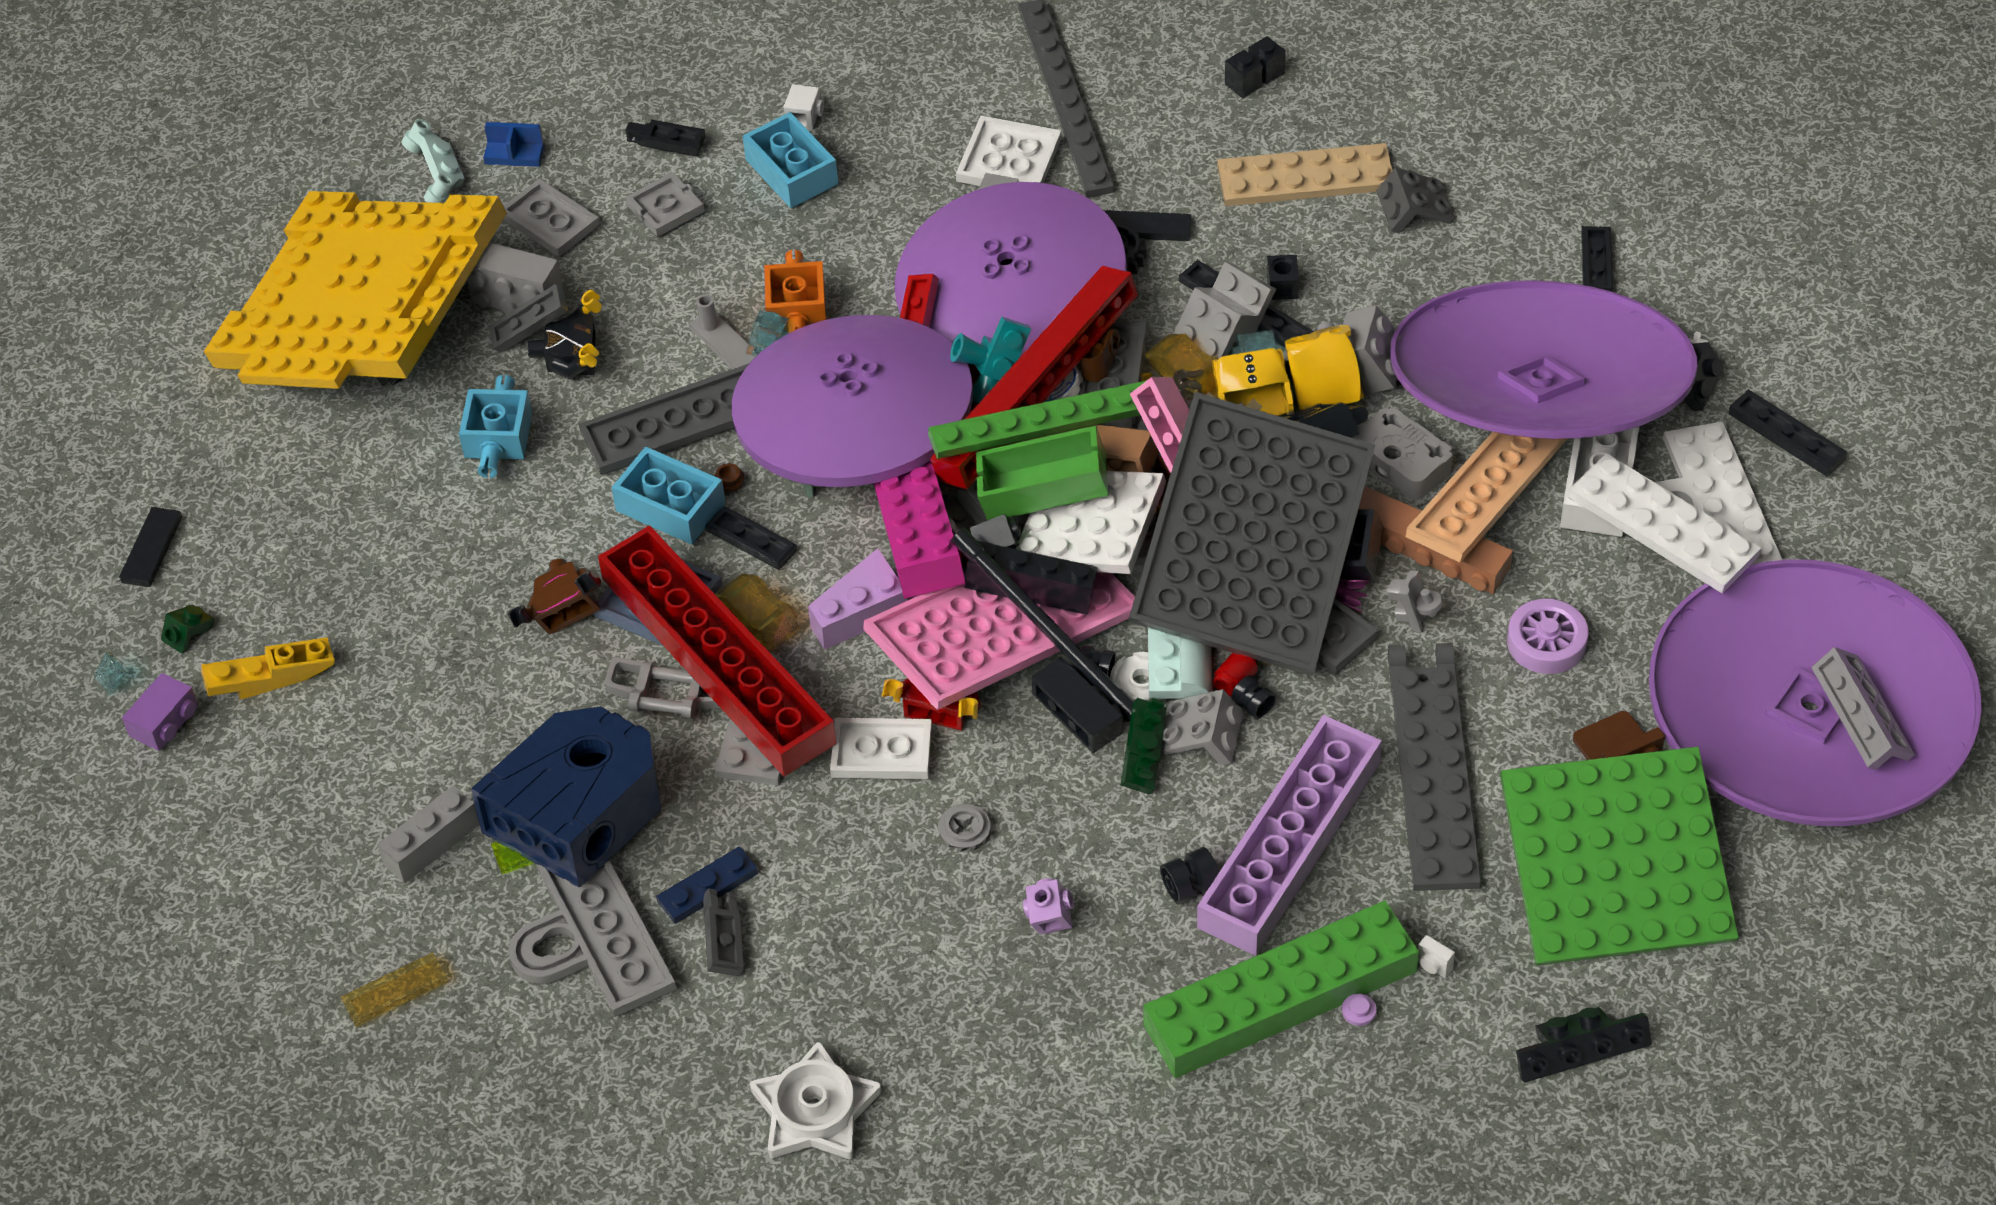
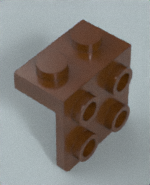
[1572,711,1665,760]

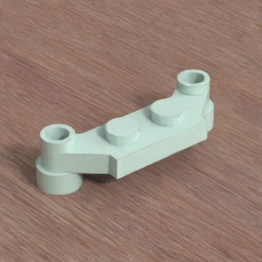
[401,119,465,203]

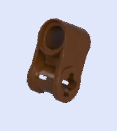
[1079,329,1120,382]

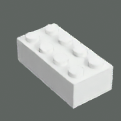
[1560,426,1639,537]

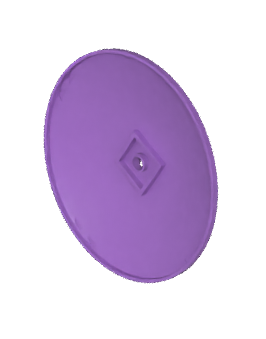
[1390,280,1697,439]
[1648,560,1981,826]

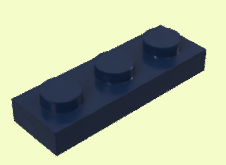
[656,846,758,924]

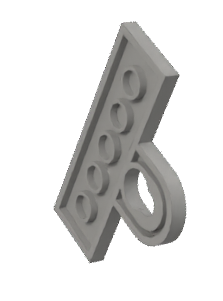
[509,860,677,1017]

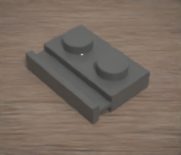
[942,486,988,535]

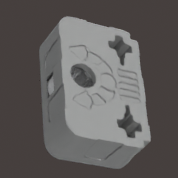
[1352,407,1453,500]

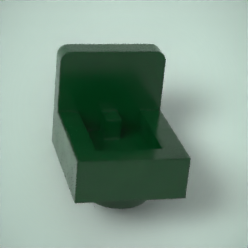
[161,605,215,653]

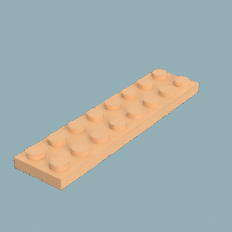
[1405,432,1568,563]

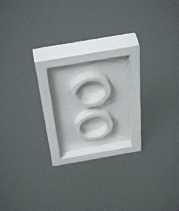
[830,718,932,779]

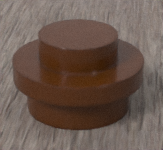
[714,463,745,492]

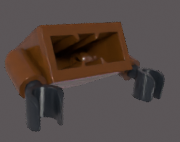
[507,558,602,634]

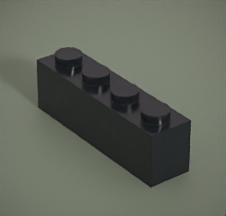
[964,541,1097,615]

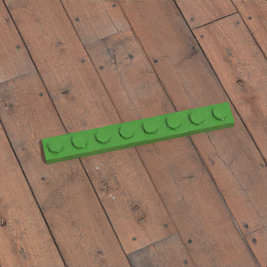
[928,380,1147,459]

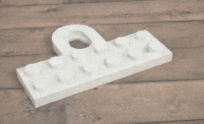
[1655,421,1782,565]

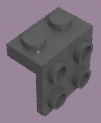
[1376,167,1455,233]

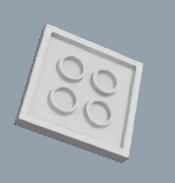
[956,116,1062,186]

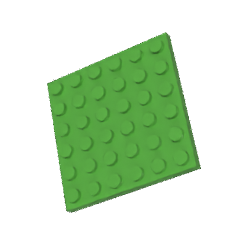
[1500,747,1738,966]

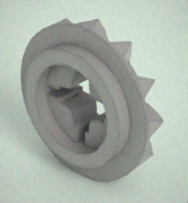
[938,804,991,852]

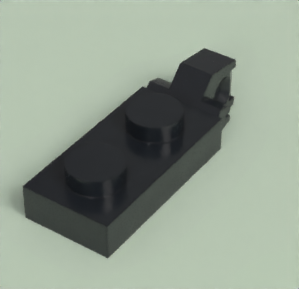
[625,119,706,157]

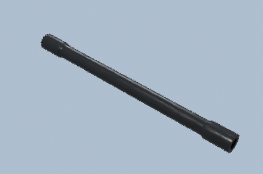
[951,528,1134,723]

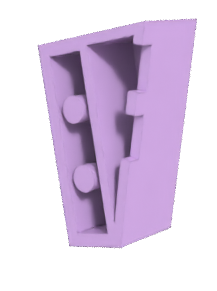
[808,548,907,649]

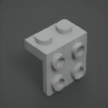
[1161,689,1243,765]

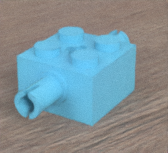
[459,375,532,478]

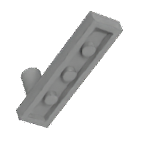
[688,294,758,369]

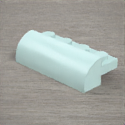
[1148,628,1213,699]

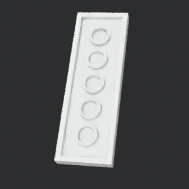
[1568,453,1761,594]

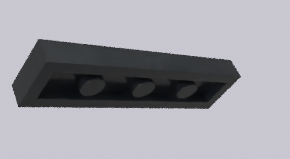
[1728,389,1847,477]

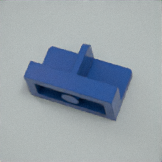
[483,122,545,167]

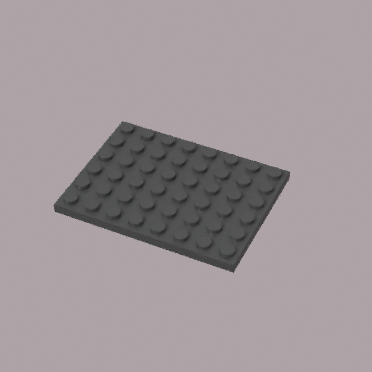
[1128,392,1375,676]

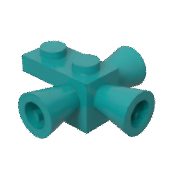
[950,316,1031,404]

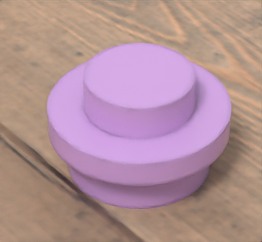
[1342,994,1376,1026]

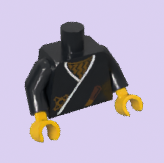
[528,290,602,379]

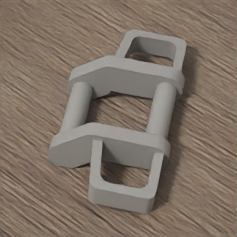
[605,657,720,719]

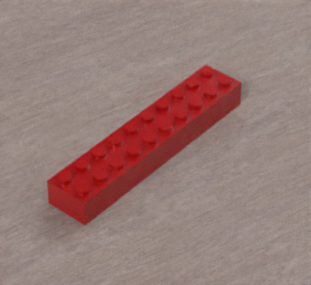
[598,525,837,777]

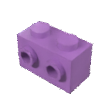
[122,673,198,751]

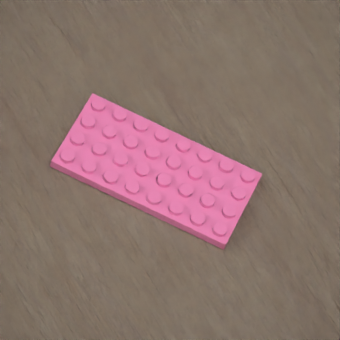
[863,572,1135,710]

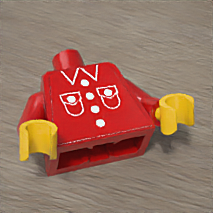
[881,678,981,731]

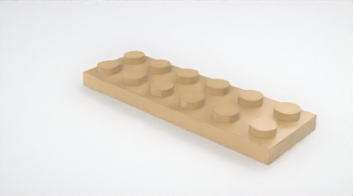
[1217,143,1393,206]

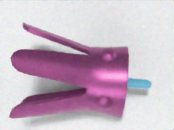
[1334,578,1369,613]

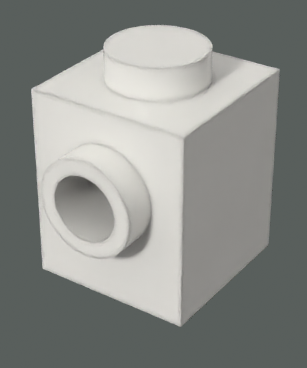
[783,84,824,130]

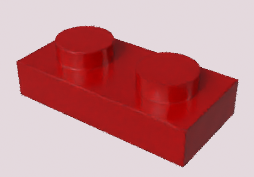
[900,273,939,327]

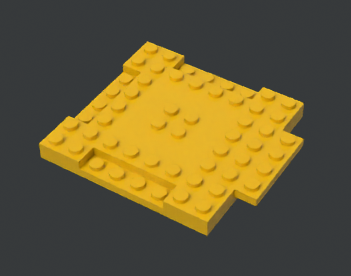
[204,191,507,389]

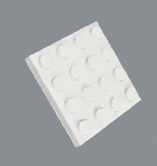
[1016,471,1166,574]

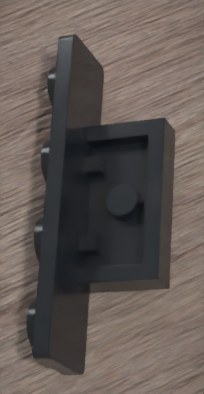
[1516,1007,1651,1082]

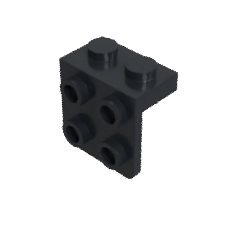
[1684,342,1724,411]

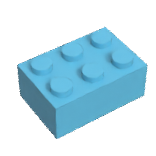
[743,112,838,208]
[611,446,726,545]

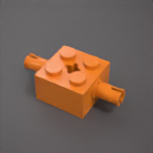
[764,250,827,334]

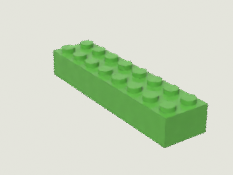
[1143,900,1419,1078]

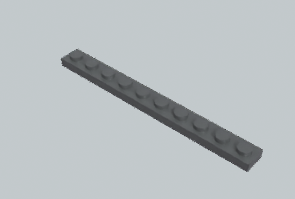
[1018,0,1114,198]

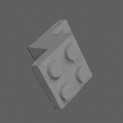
[1171,261,1276,365]

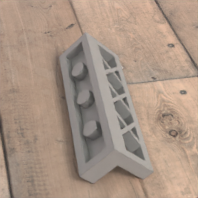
[1811,647,1915,770]

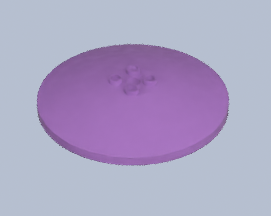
[895,182,1127,373]
[732,315,973,487]

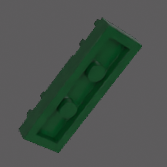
[1120,697,1167,794]

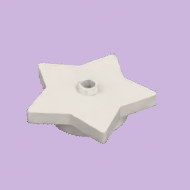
[750,1042,881,1159]

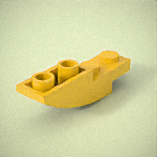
[201,637,335,700]

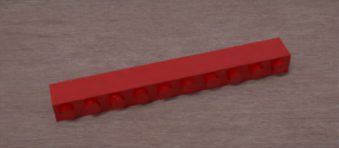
[930,265,1138,489]

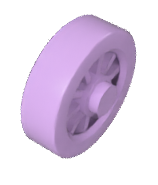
[1507,599,1589,674]

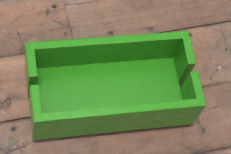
[976,425,1109,520]

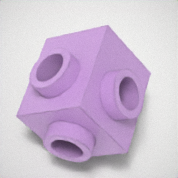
[1023,878,1074,934]

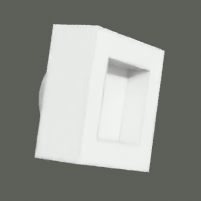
[1418,935,1455,978]

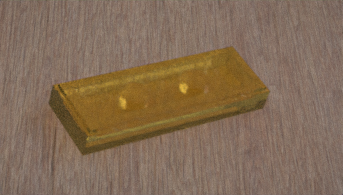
[341,952,448,1027]

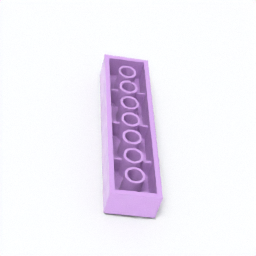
[1197,715,1382,956]

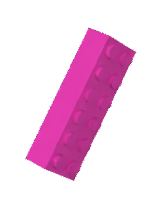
[873,460,966,599]

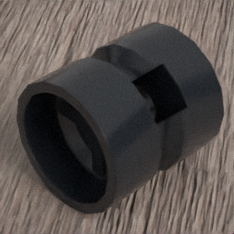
[1160,847,1219,905]

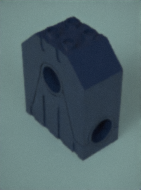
[471,706,661,888]

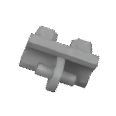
[1387,570,1443,633]

